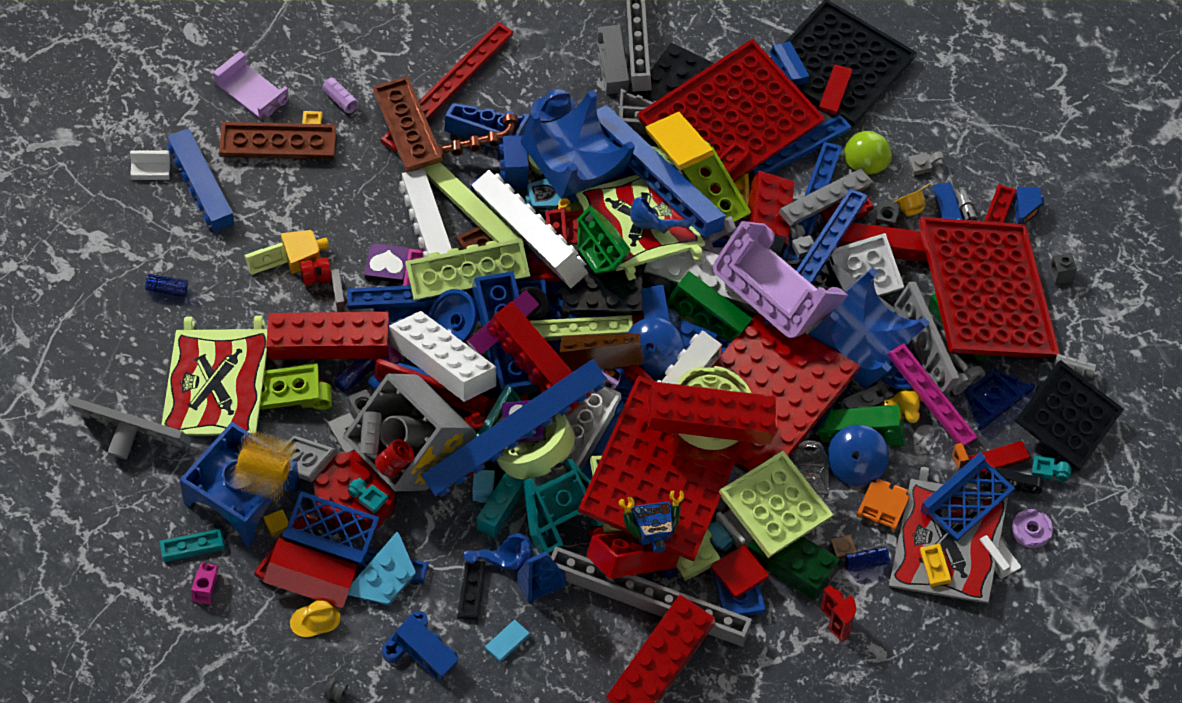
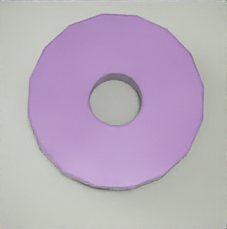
[1011,509,1053,548]

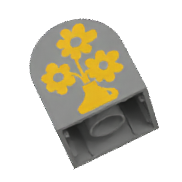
[343,374,476,491]

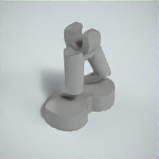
[701,216,737,255]
[946,348,985,395]

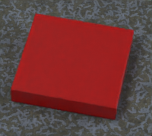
[710,545,769,599]

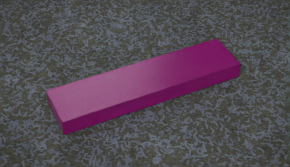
[467,290,539,356]

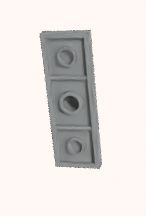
[894,282,959,396]
[67,396,192,460]

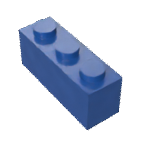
[393,615,459,682]

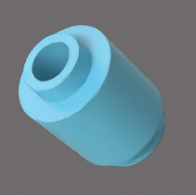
[708,522,734,552]

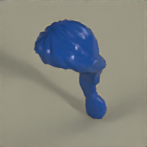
[630,197,693,231]
[464,533,533,570]

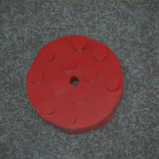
[314,451,396,534]

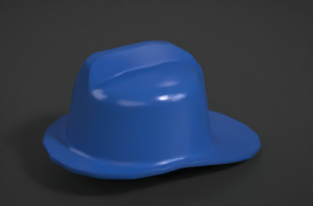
[531,89,575,122]

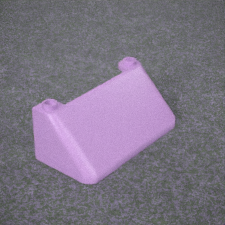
[713,221,848,338]

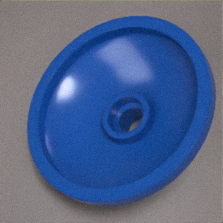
[428,289,477,342]
[628,317,683,378]
[828,425,889,486]

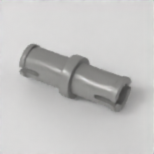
[954,187,978,221]

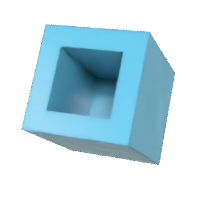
[473,470,495,503]

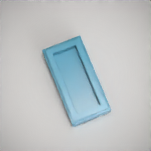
[485,620,530,663]

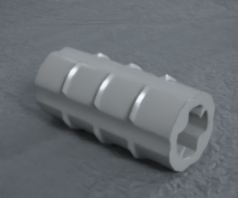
[1054,354,1096,381]
[359,411,382,455]

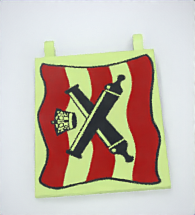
[575,175,705,280]
[162,316,267,436]

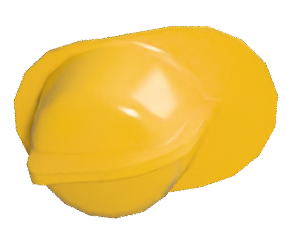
[893,183,931,217]
[290,600,340,638]

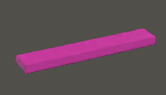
[887,343,978,447]

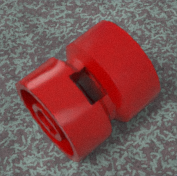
[300,257,332,287]
[375,439,414,478]

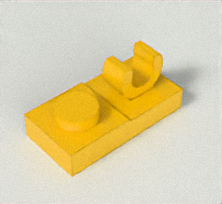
[920,544,951,587]

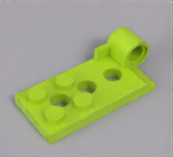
[682,141,751,223]
[260,363,332,410]

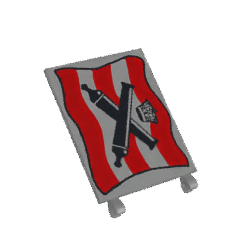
[889,467,1008,604]

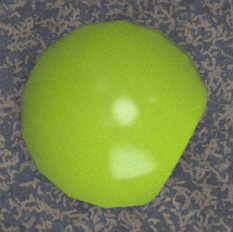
[843,131,892,175]

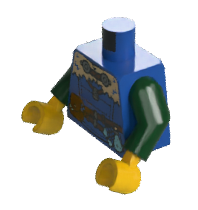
[619,491,684,553]

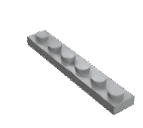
[779,169,873,227]

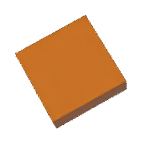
[952,443,969,470]

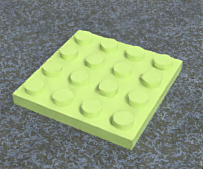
[719,451,833,558]

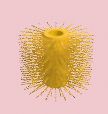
[230,429,296,501]

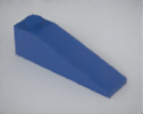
[517,552,566,602]

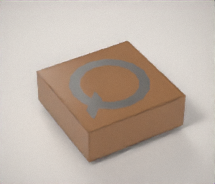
[830,535,857,559]

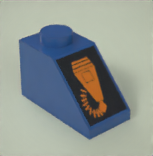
[1015,186,1044,224]

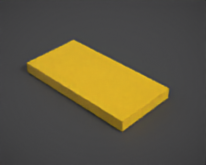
[645,112,714,171]

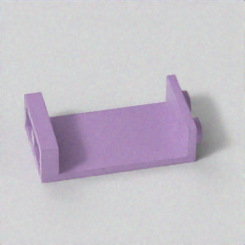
[213,51,289,121]

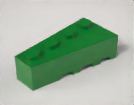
[666,271,752,342]
[818,405,905,446]

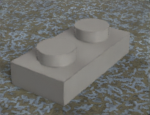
[331,269,348,312]

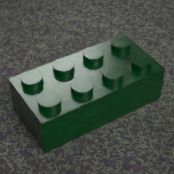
[747,536,840,600]

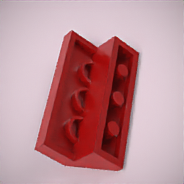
[263,538,358,608]

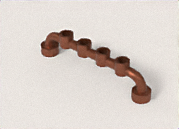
[437,113,518,159]

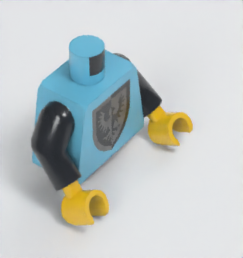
[521,174,571,219]

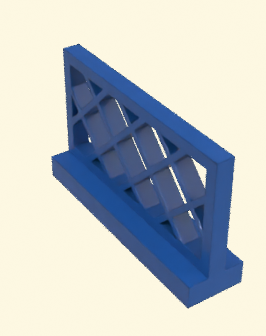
[921,452,1015,541]
[283,491,379,566]

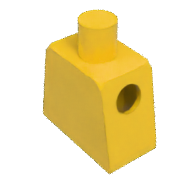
[281,230,329,274]

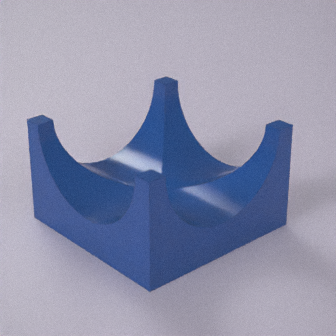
[521,90,635,199]
[808,267,930,389]
[180,422,300,546]

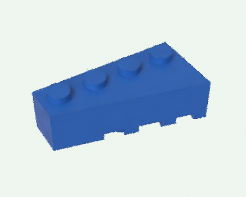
[444,103,530,150]

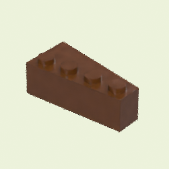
[560,333,644,372]

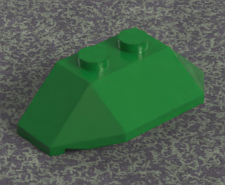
[577,205,631,274]

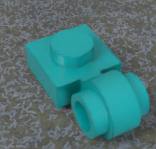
[1032,456,1071,482]
[347,478,388,514]

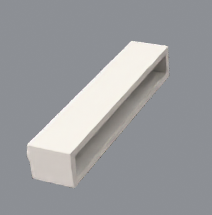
[399,169,452,258]

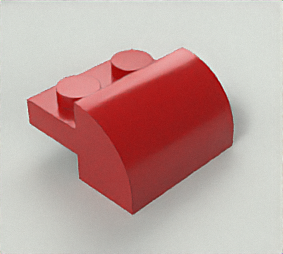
[545,208,584,244]
[820,585,856,642]

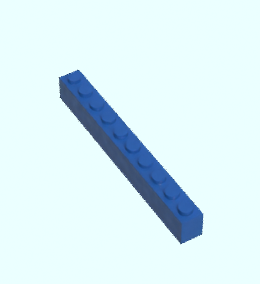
[597,105,725,238]
[421,359,607,497]

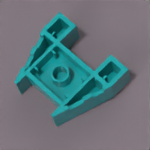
[523,459,602,554]

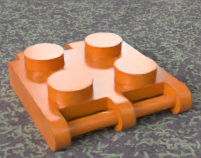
[856,478,910,531]

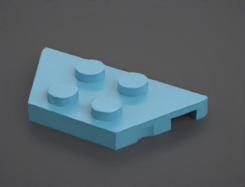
[347,532,416,606]

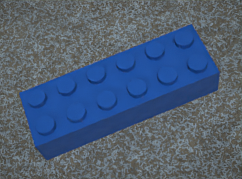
[472,271,539,398]

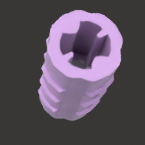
[322,78,359,114]

